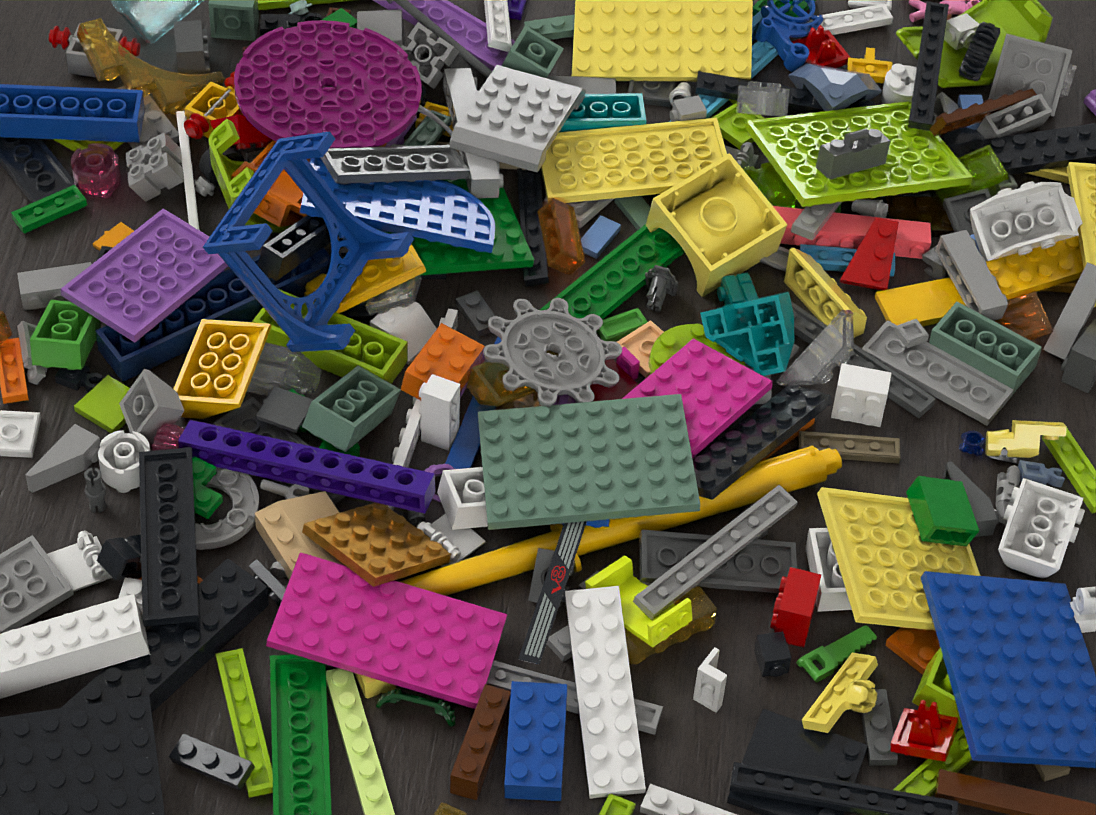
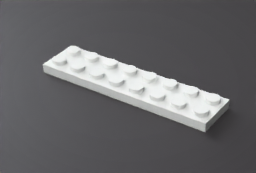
[565,586,646,799]

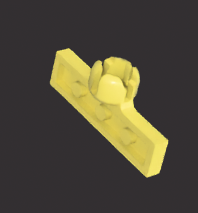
[802,653,878,733]

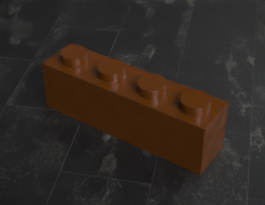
[450,684,511,800]

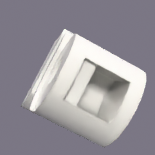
[1070,587,1096,633]

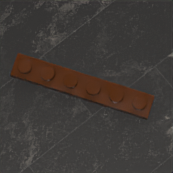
[930,88,1037,136]

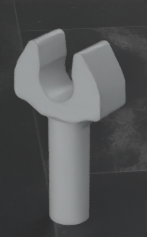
[260,479,309,499]

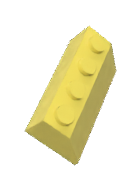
[784,247,867,340]

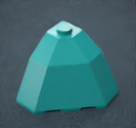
[700,292,794,376]

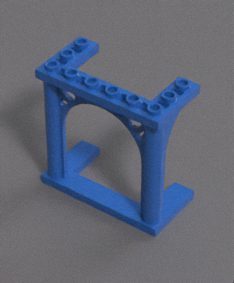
[203,131,414,352]

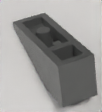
[942,462,999,537]

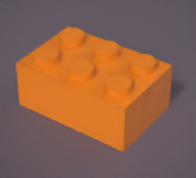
[401,323,485,400]

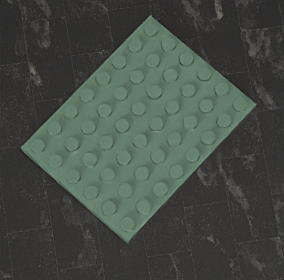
[478,394,700,530]

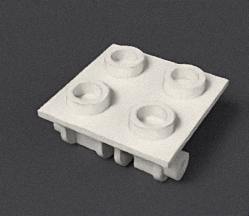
[417,513,486,567]
[47,531,112,592]

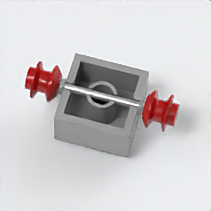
[49,23,141,80]

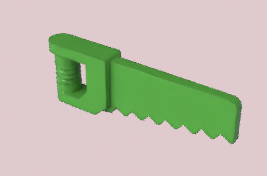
[796,626,877,682]

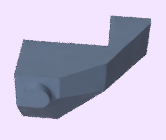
[788,63,882,111]

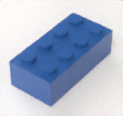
[504,681,567,801]

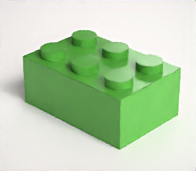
[30,300,101,370]

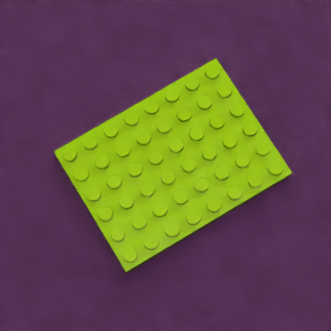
[745,101,973,207]

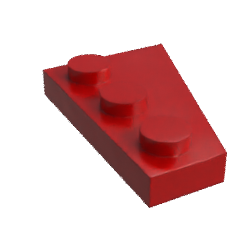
[839,217,899,291]

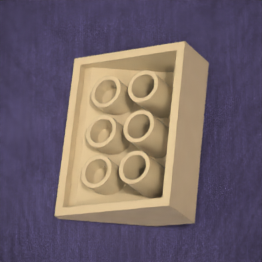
[255,491,344,580]

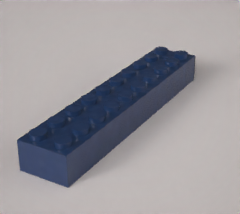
[96,248,331,382]

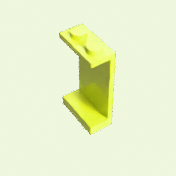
[585,555,692,647]

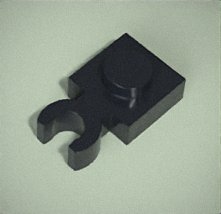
[55,365,103,392]

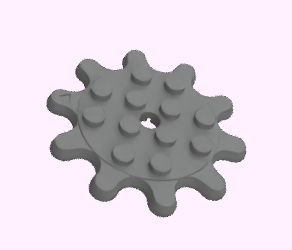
[483,298,622,407]

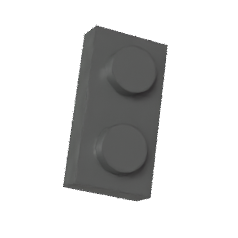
[456,291,495,337]

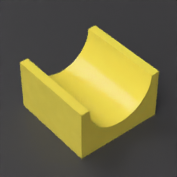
[646,153,788,297]

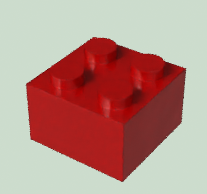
[770,567,822,648]

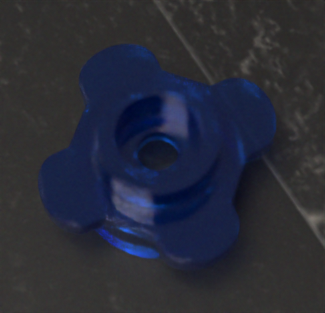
[959,431,986,456]

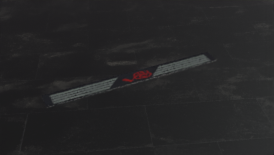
[518,521,587,665]

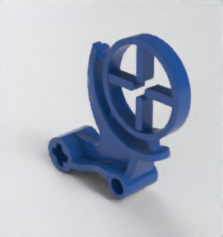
[755,0,824,72]

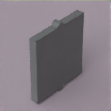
[256,386,313,433]

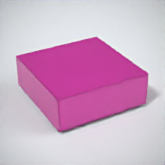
[616,346,640,380]

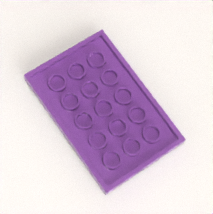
[61,209,228,343]

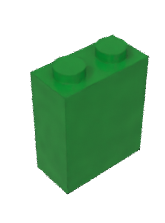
[906,476,979,547]

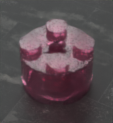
[71,143,121,198]

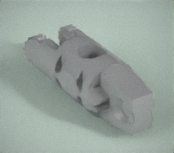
[995,465,1020,526]

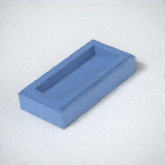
[576,215,621,259]

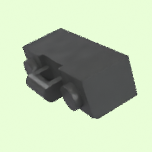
[816,128,891,180]

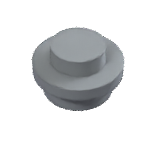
[194,176,216,197]

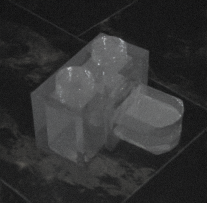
[736,82,790,117]

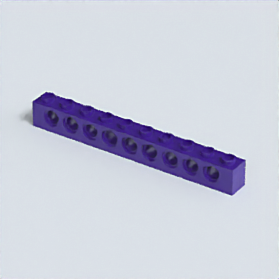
[178,420,435,513]

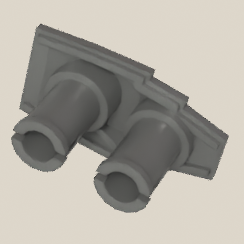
[645,265,678,312]

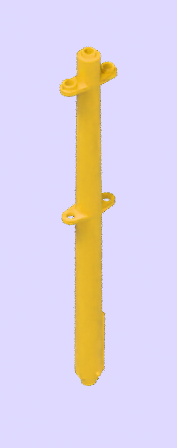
[399,445,842,596]

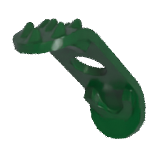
[376,688,456,727]

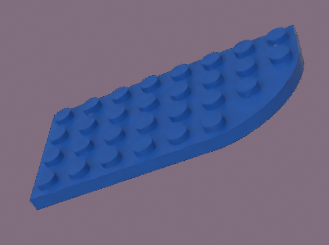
[300,157,495,253]

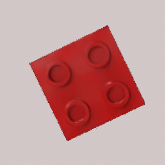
[791,25,851,68]
[891,700,958,762]

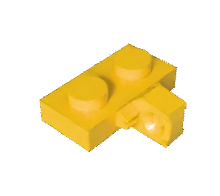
[847,47,892,83]

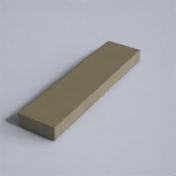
[798,431,900,464]

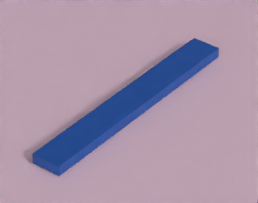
[445,337,509,469]

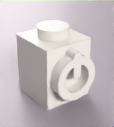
[944,13,979,50]

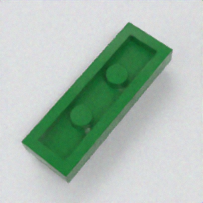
[11,185,87,234]

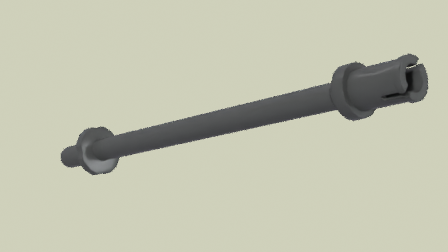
[387,0,492,78]

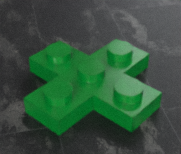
[193,456,223,519]

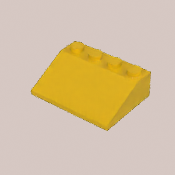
[174,319,271,419]

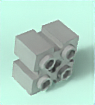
[401,22,459,89]
[126,132,184,202]

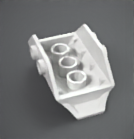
[970,181,1083,261]
[998,478,1085,578]

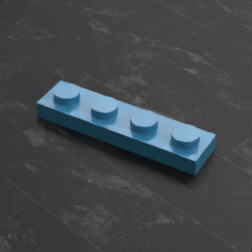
[799,244,895,276]

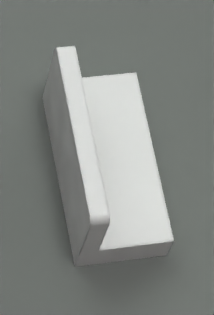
[693,647,727,713]

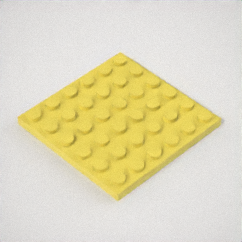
[817,487,980,631]

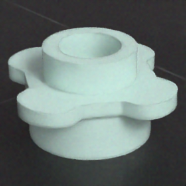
[288,0,312,15]

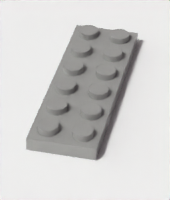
[862,320,1014,426]

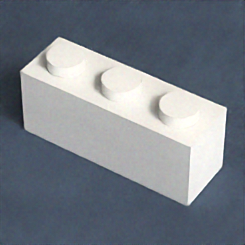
[419,374,460,451]

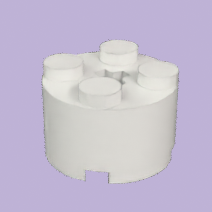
[881,64,916,104]
[98,430,151,493]

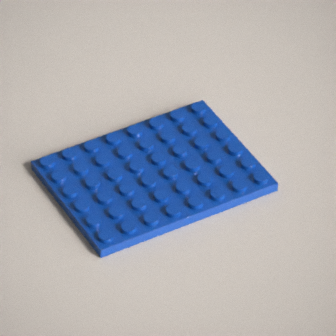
[920,571,1096,768]

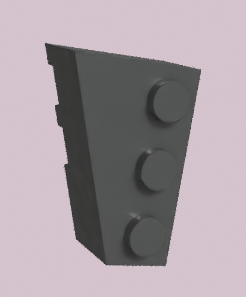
[1061,319,1096,393]

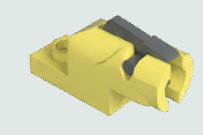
[985,420,1067,464]

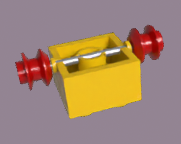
[184,71,243,139]

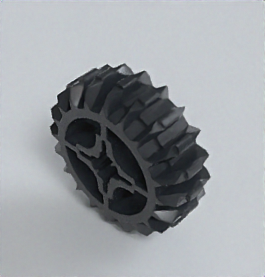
[959,21,1001,81]

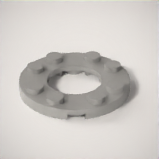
[195,467,259,550]

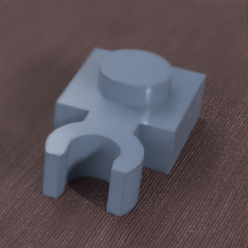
[1018,460,1065,487]

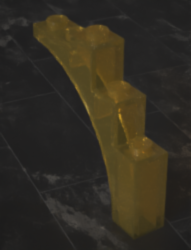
[77,18,225,115]

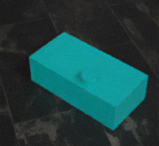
[559,93,646,132]

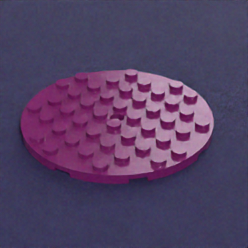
[234,20,422,148]

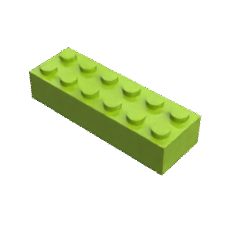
[252,289,408,384]

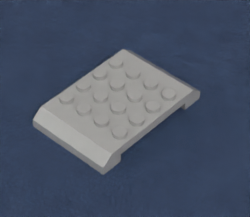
[450,65,586,173]

